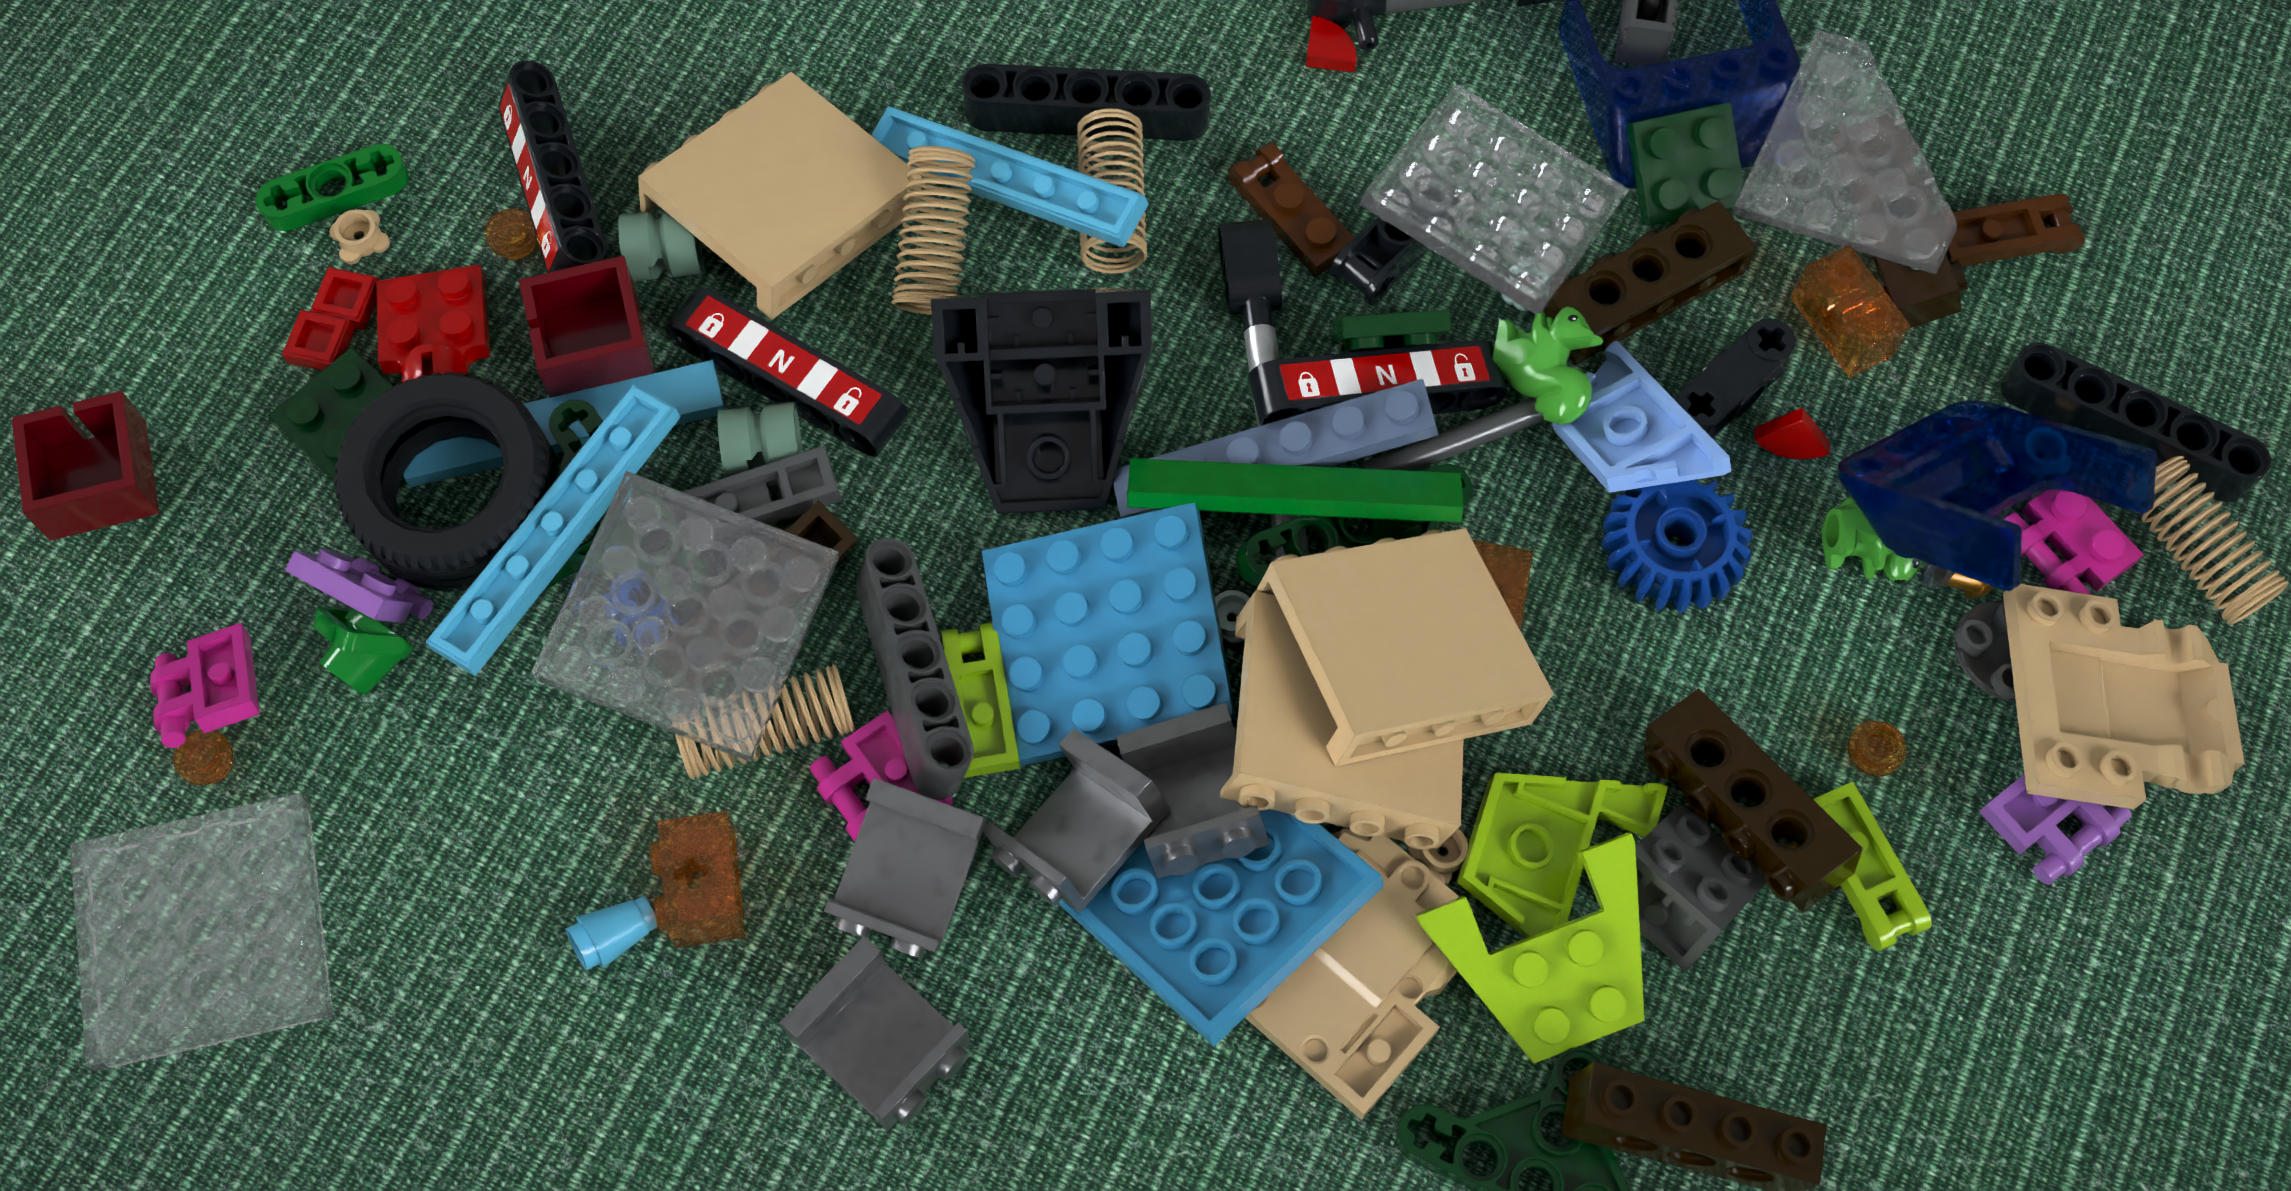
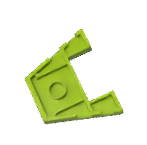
[1457,773,1668,938]
[1414,833,1645,1063]

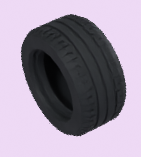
[334,372,559,592]

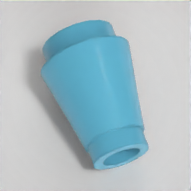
[565,896,659,970]

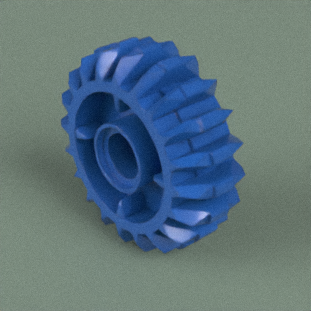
[1601,479,1752,614]

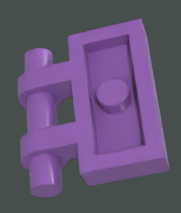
[285,548,433,623]
[1979,775,2132,885]

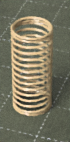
[1077,108,1147,273]
[891,146,976,315]
[2124,455,2289,625]
[671,664,855,780]

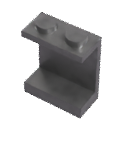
[1116,702,1269,878]
[982,728,1171,913]
[824,778,987,958]
[780,936,971,1131]

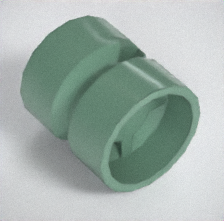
[618,211,704,281]
[717,402,803,477]

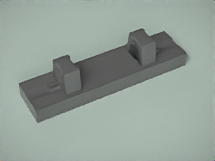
[619,446,842,554]

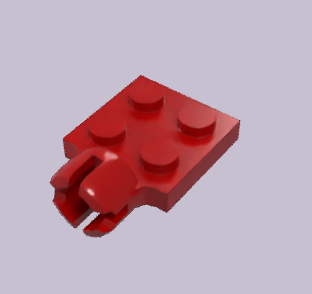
[376,264,491,383]

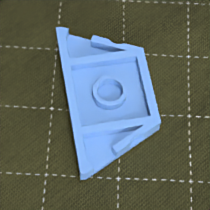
[1552,341,1731,493]

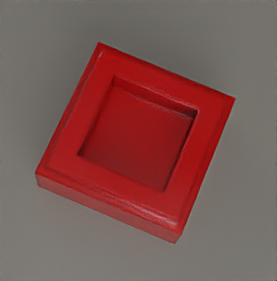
[310,267,379,331]
[282,310,355,371]

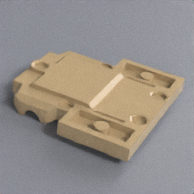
[2003,583,2245,809]
[1245,829,1459,1120]

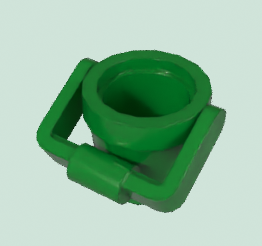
[313,606,415,696]

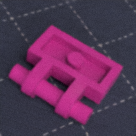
[1998,475,2144,595]
[150,623,260,748]
[809,710,953,842]

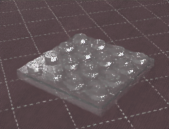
[1359,84,1629,316]
[531,471,839,762]
[70,793,333,1072]

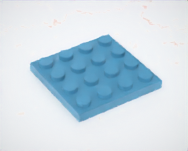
[982,503,1237,766]
[1059,809,1384,1047]

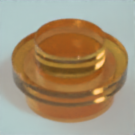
[485,208,537,259]
[1847,721,1906,777]
[173,730,233,785]

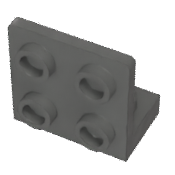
[1635,805,1766,972]

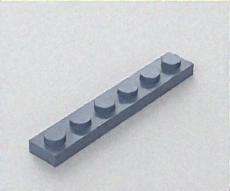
[1113,379,1439,519]

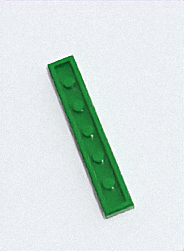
[1127,458,1464,523]

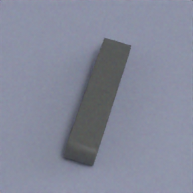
[856,538,974,800]

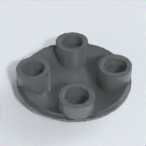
[1954,600,2016,702]

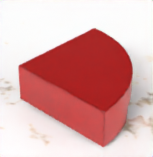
[1306,16,1357,73]
[1754,407,1830,459]

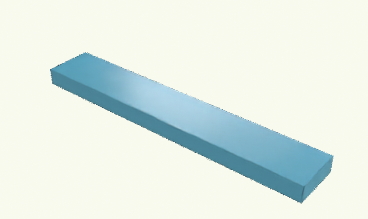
[871,106,1149,248]
[399,360,725,487]
[426,385,681,676]

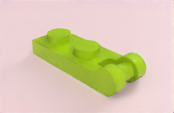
[941,622,1020,778]
[1813,782,1932,951]

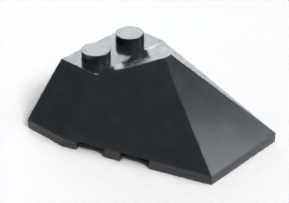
[931,287,1153,514]

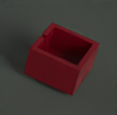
[519,255,655,398]
[11,391,160,541]

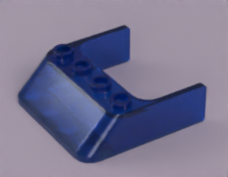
[1559,0,1804,189]
[1838,400,2157,591]

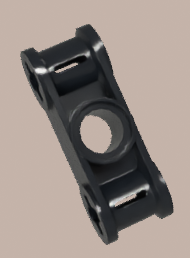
[1330,174,1464,306]
[1676,318,1796,439]

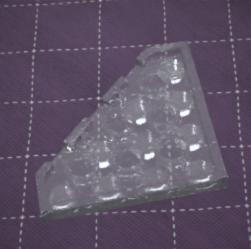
[1734,30,1957,274]

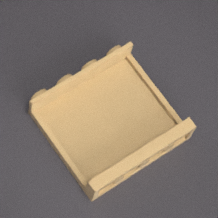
[638,72,922,320]
[1256,528,1554,767]
[1220,591,1464,849]

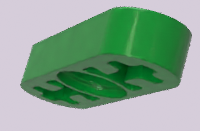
[255,144,409,231]

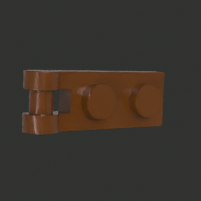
[1228,142,1354,277]
[1934,194,2085,266]

